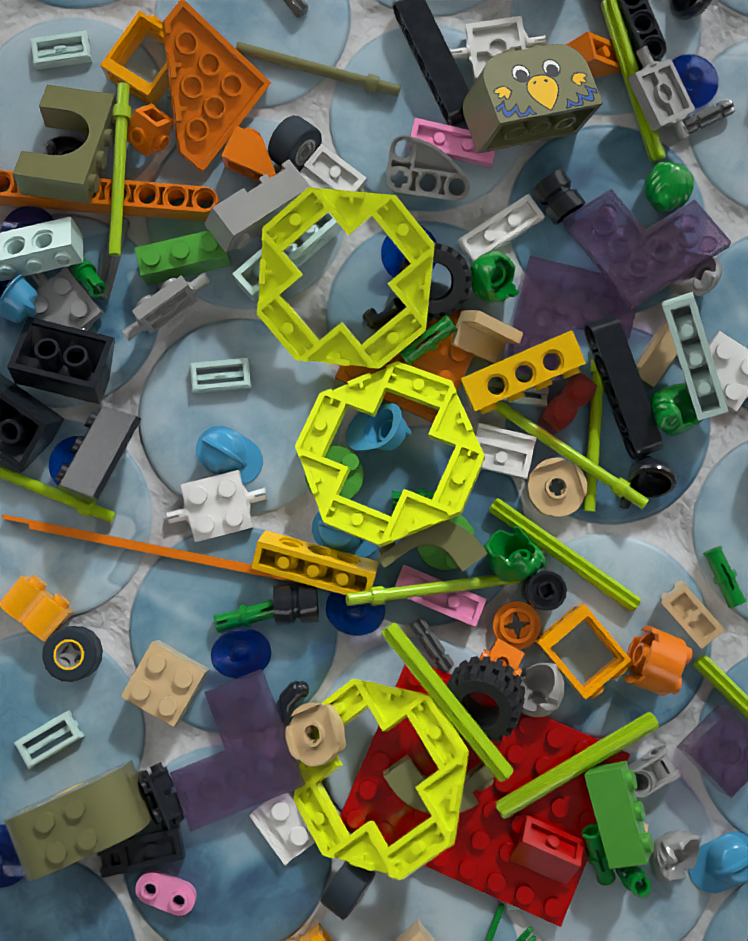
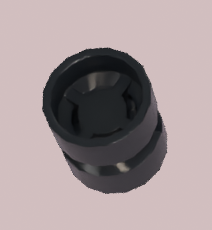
[532,169,586,225]
[521,571,567,611]
[273,584,319,625]

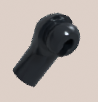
[362,298,405,329]
[279,680,309,723]

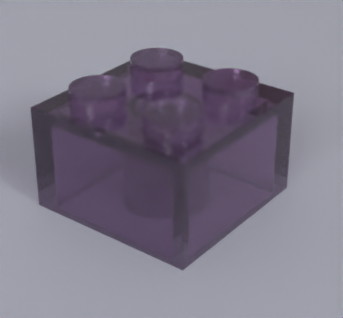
[677,705,748,798]

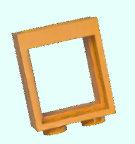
[100,10,170,105]
[535,603,631,700]

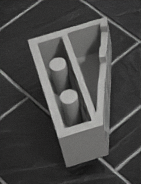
[205,160,310,252]

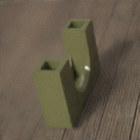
[13,85,117,204]

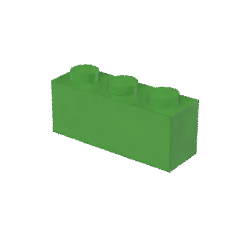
[135,230,232,285]
[585,761,654,869]

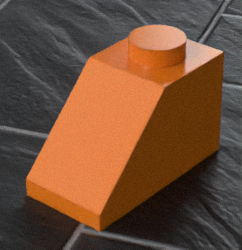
[566,31,621,78]
[221,125,276,183]

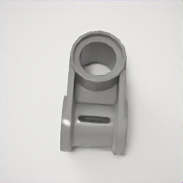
[628,745,682,798]

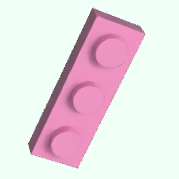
[408,118,496,168]
[394,565,487,627]

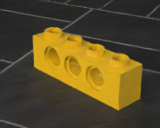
[459,330,586,414]
[251,530,379,595]

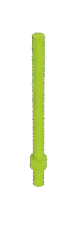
[109,82,131,257]
[583,359,604,512]
[494,400,649,509]
[0,466,117,524]
[346,574,520,606]

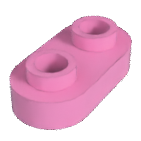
[136,869,197,916]

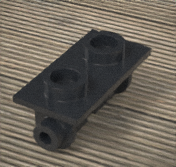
[138,762,185,829]

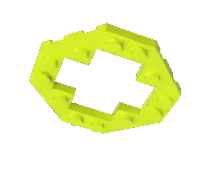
[257,187,435,369]
[295,361,485,547]
[293,679,469,880]

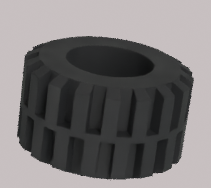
[398,243,472,319]
[446,656,525,743]

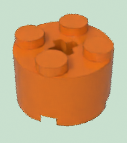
[624,625,693,696]

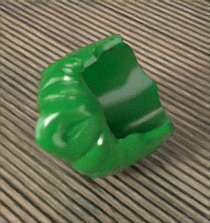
[642,161,694,212]
[470,251,519,303]
[651,383,703,436]
[483,526,546,582]

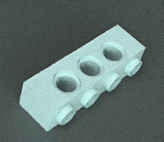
[232,213,342,305]
[0,216,83,281]
[663,292,728,421]

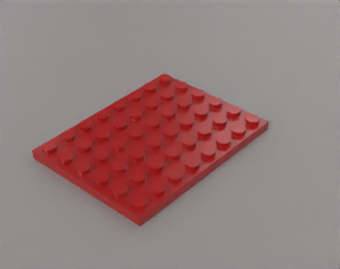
[339,664,630,927]

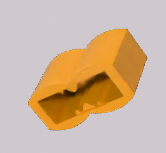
[0,575,74,642]

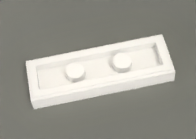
[457,194,545,264]

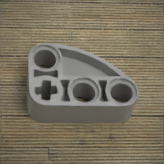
[386,135,470,201]

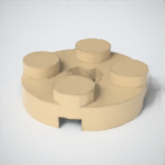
[526,458,587,517]
[285,703,346,766]

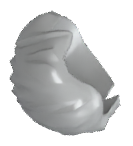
[663,253,723,296]
[520,663,564,717]
[650,829,702,883]

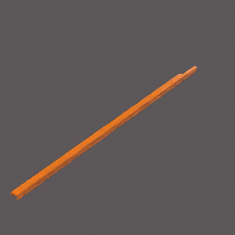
[2,514,304,584]

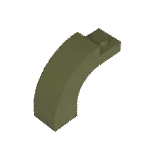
[377,521,488,572]
[383,754,494,814]

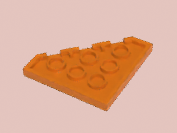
[162,0,271,172]
[335,309,473,423]

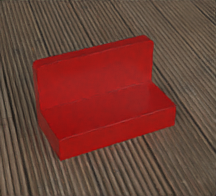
[509,815,584,884]

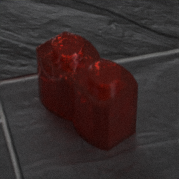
[538,372,598,435]

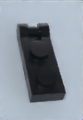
[96,825,186,878]

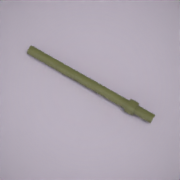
[236,42,401,97]

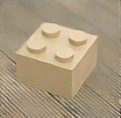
[120,640,210,727]

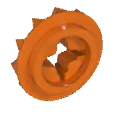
[492,601,541,649]

